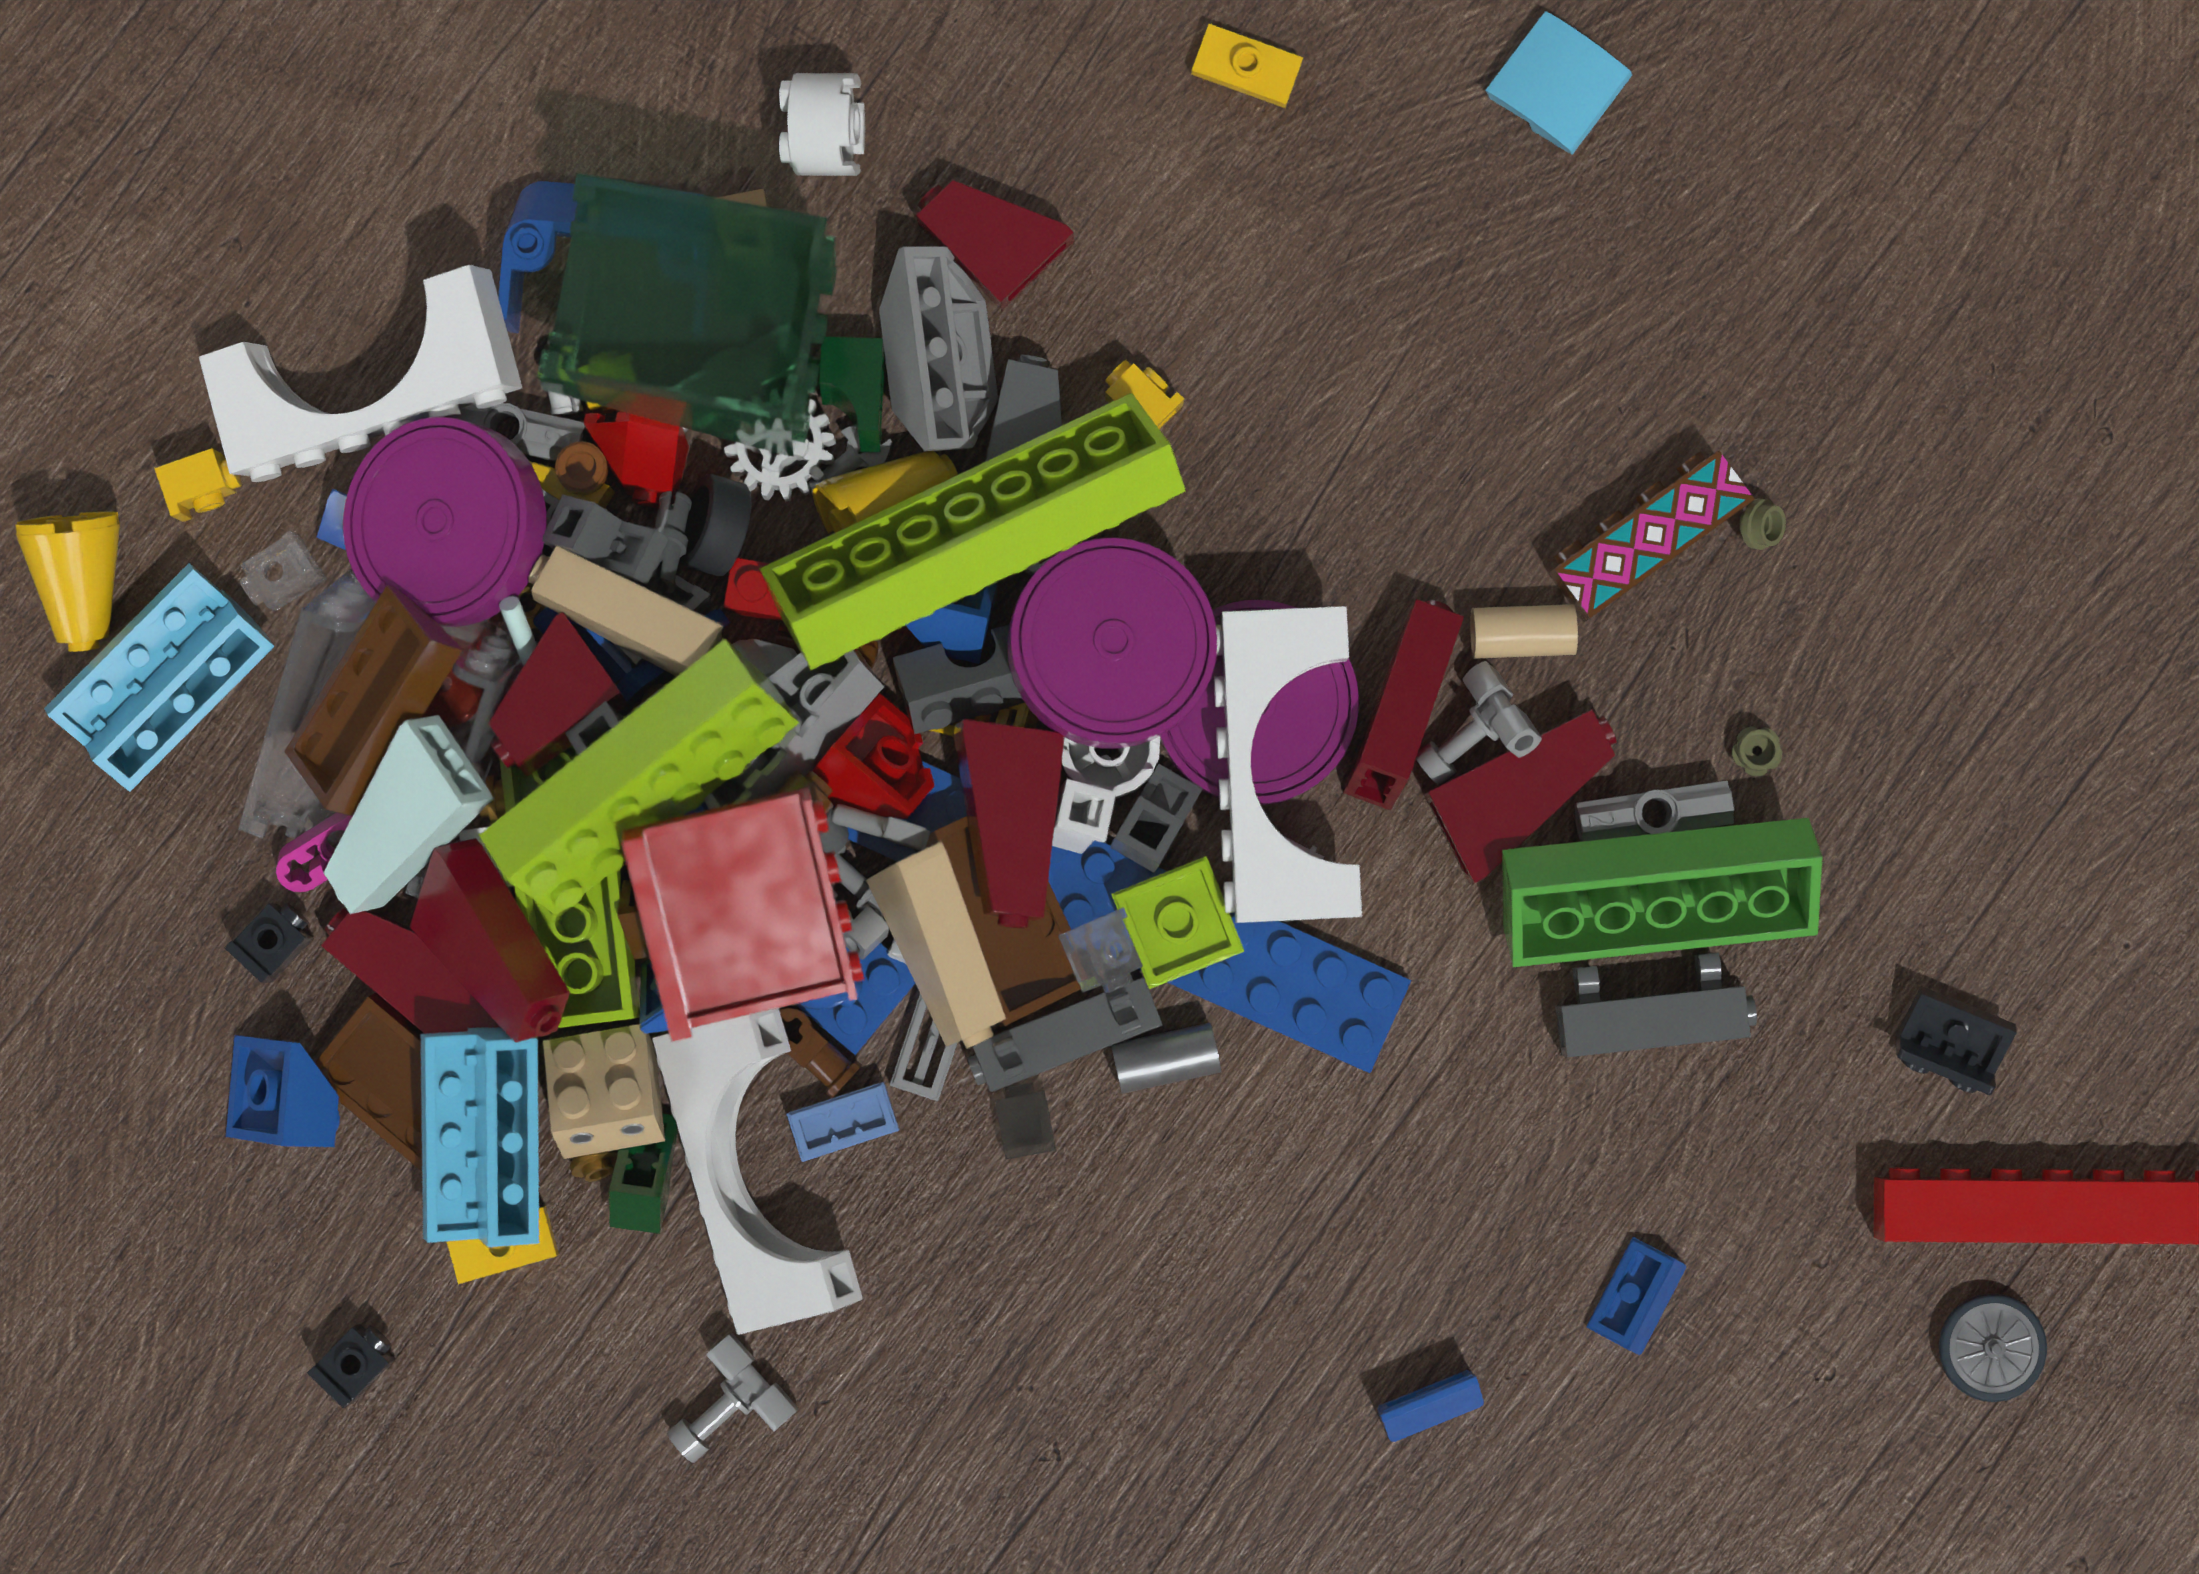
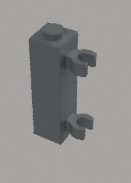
[1555,953,1757,1057]
[967,977,1163,1092]

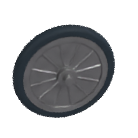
[1939,1293,2047,1402]

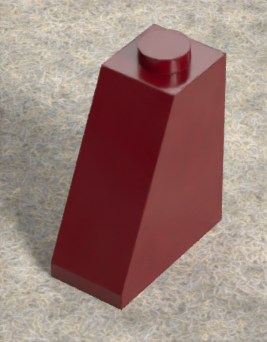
[916,180,1074,311]
[488,612,629,777]

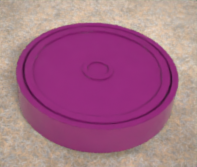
[343,417,546,627]
[1007,538,1217,749]
[1160,600,1359,805]

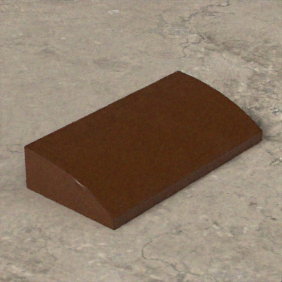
[284,585,463,816]
[914,816,1096,1027]
[315,993,425,1172]

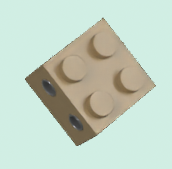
[543,1024,665,1159]

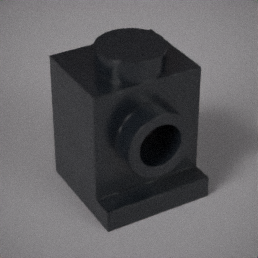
[225,903,314,983]
[307,1324,396,1409]

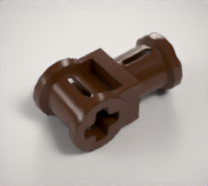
[779,1006,862,1099]

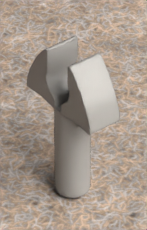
[807,425,893,494]
[832,804,930,851]

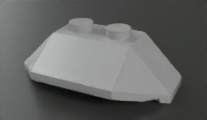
[879,247,998,451]

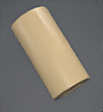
[1470,604,1578,659]

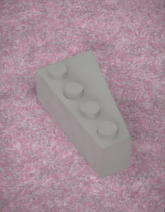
[704,648,884,810]

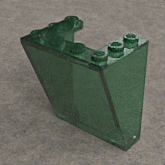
[538,173,838,457]

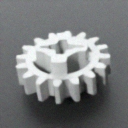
[724,389,836,502]

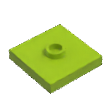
[1111,856,1245,989]

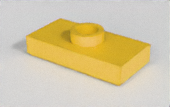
[1191,24,1303,108]
[447,1206,559,1284]

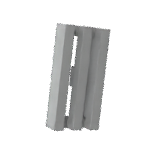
[890,994,958,1101]

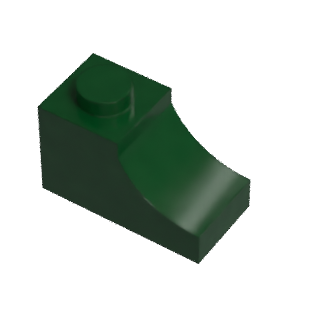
[811,337,885,452]
[609,1114,678,1234]

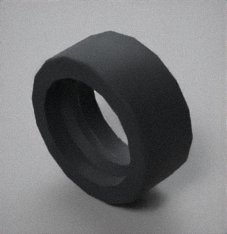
[679,474,752,576]

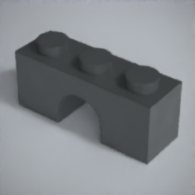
[893,624,1025,734]

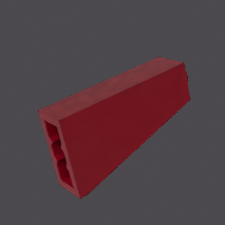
[1344,599,1464,811]
[1424,710,1617,884]
[954,719,1065,929]
[410,838,570,1043]
[321,908,500,1034]

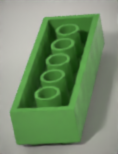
[1502,818,1822,967]

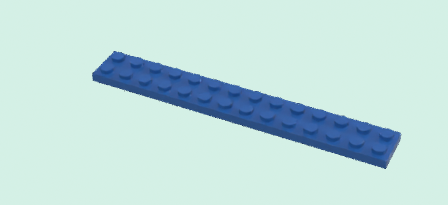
[811,756,1411,1073]

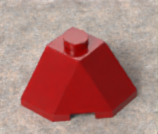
[583,411,689,508]
[812,693,935,819]

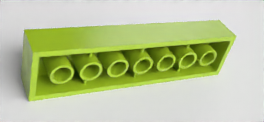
[760,393,1186,670]

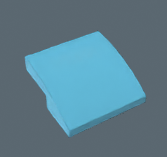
[1486,11,1632,155]

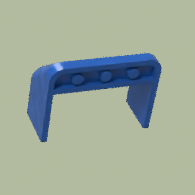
[498,181,719,348]

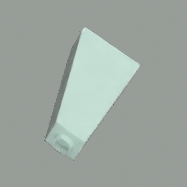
[323,715,494,914]

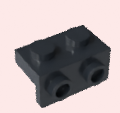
[1895,986,2017,1095]

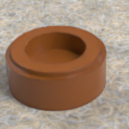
[555,442,608,495]

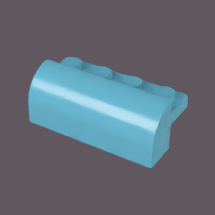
[44,563,275,792]
[421,1028,539,1247]

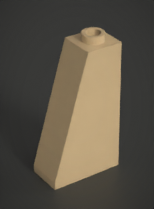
[528,546,722,677]
[866,842,1006,1049]

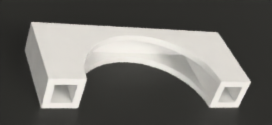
[199,265,522,482]
[1214,606,1362,923]
[652,1008,863,1335]

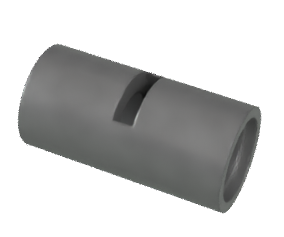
[1111,1022,1221,1094]

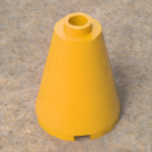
[812,451,958,533]
[15,511,120,652]

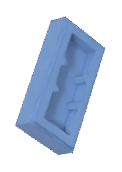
[786,1081,900,1162]

